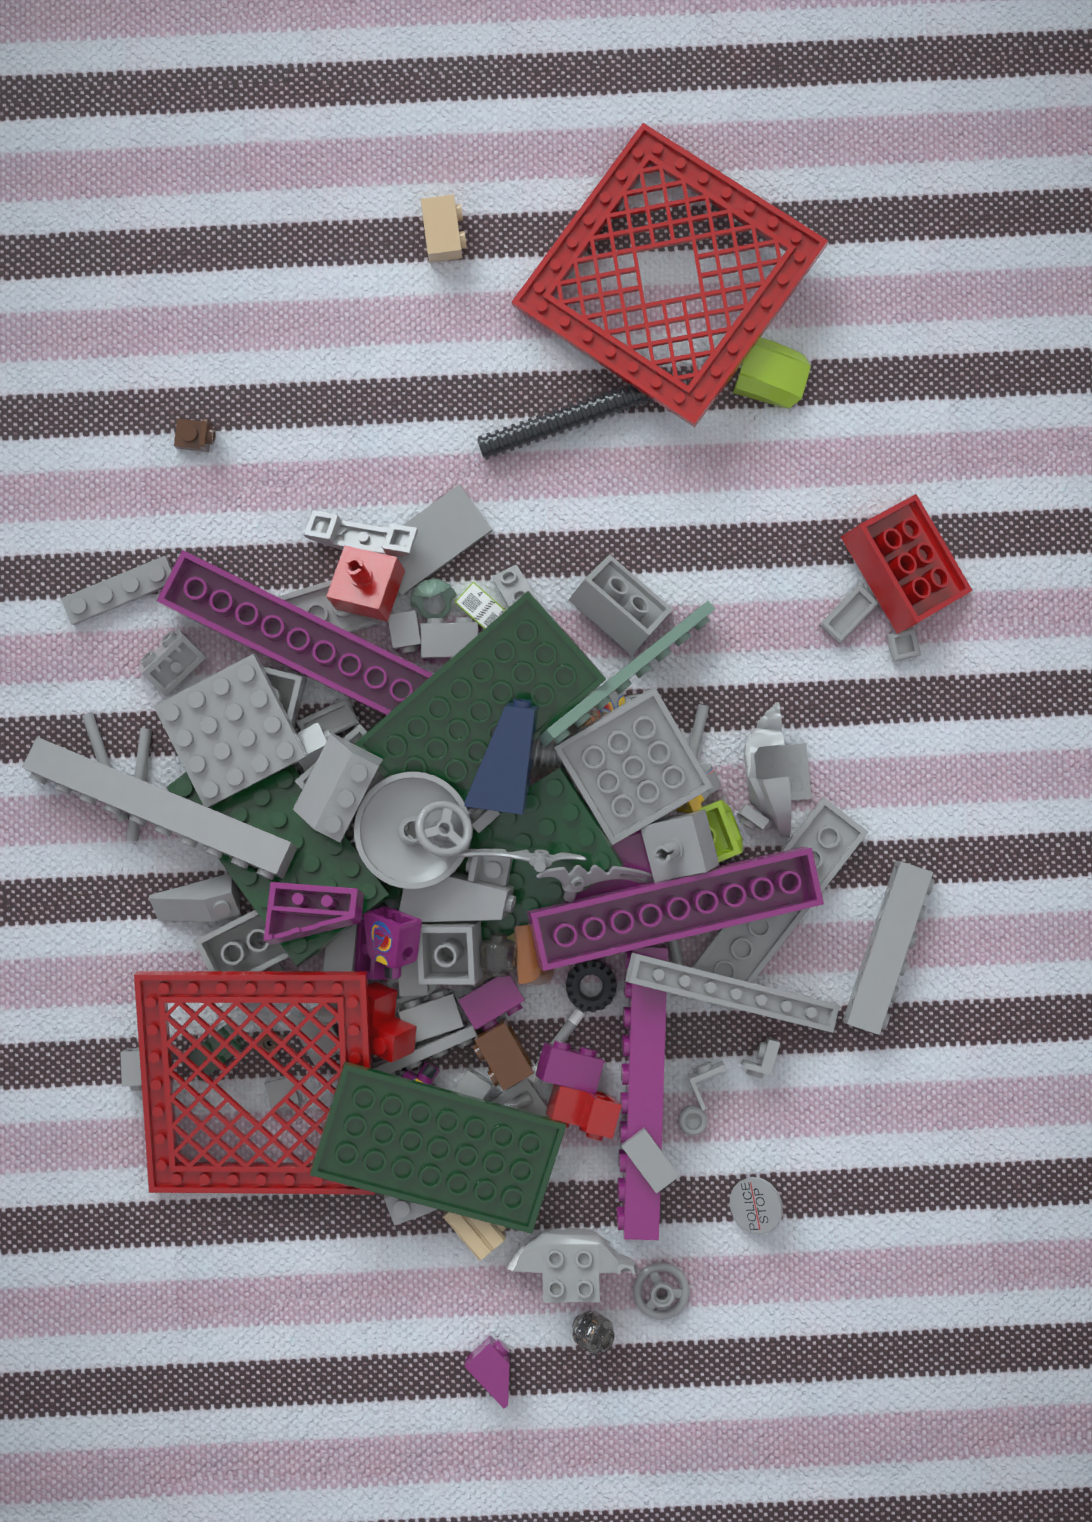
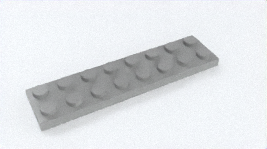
[691,797,868,1011]

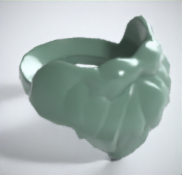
[410,578,457,619]

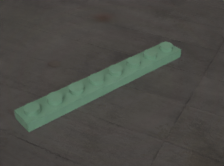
[538,601,715,747]

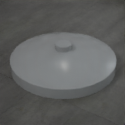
[354,772,471,889]

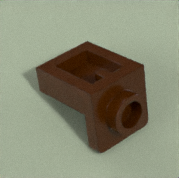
[174,418,216,452]

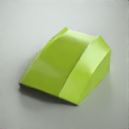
[733,337,811,409]
[698,800,743,862]

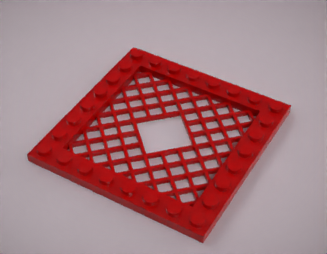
[511,123,828,428]
[134,971,375,1195]

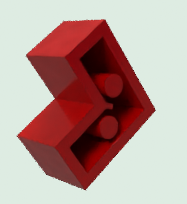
[368,981,417,1063]
[546,1084,622,1141]

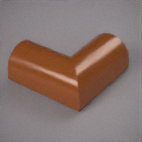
[515,925,554,985]

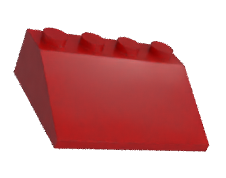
[841,494,973,634]

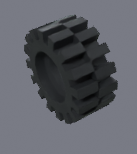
[566,960,617,1013]

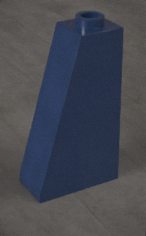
[464,699,538,815]

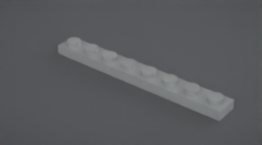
[625,953,840,1033]

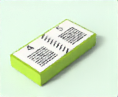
[455,581,505,629]

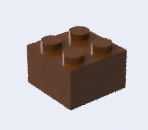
[473,1017,534,1091]

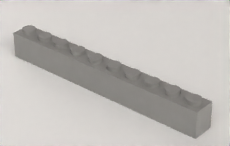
[22,737,298,880]

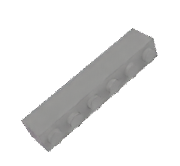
[842,861,935,1035]

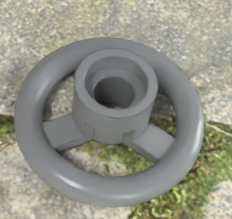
[415,801,473,857]
[633,1262,690,1320]

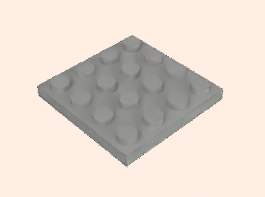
[153,654,308,808]
[553,686,713,845]

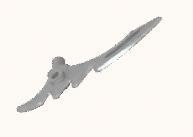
[456,849,586,872]
[536,865,654,902]

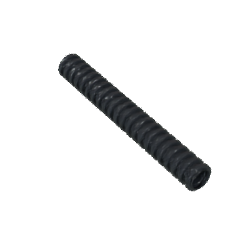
[477,384,655,460]

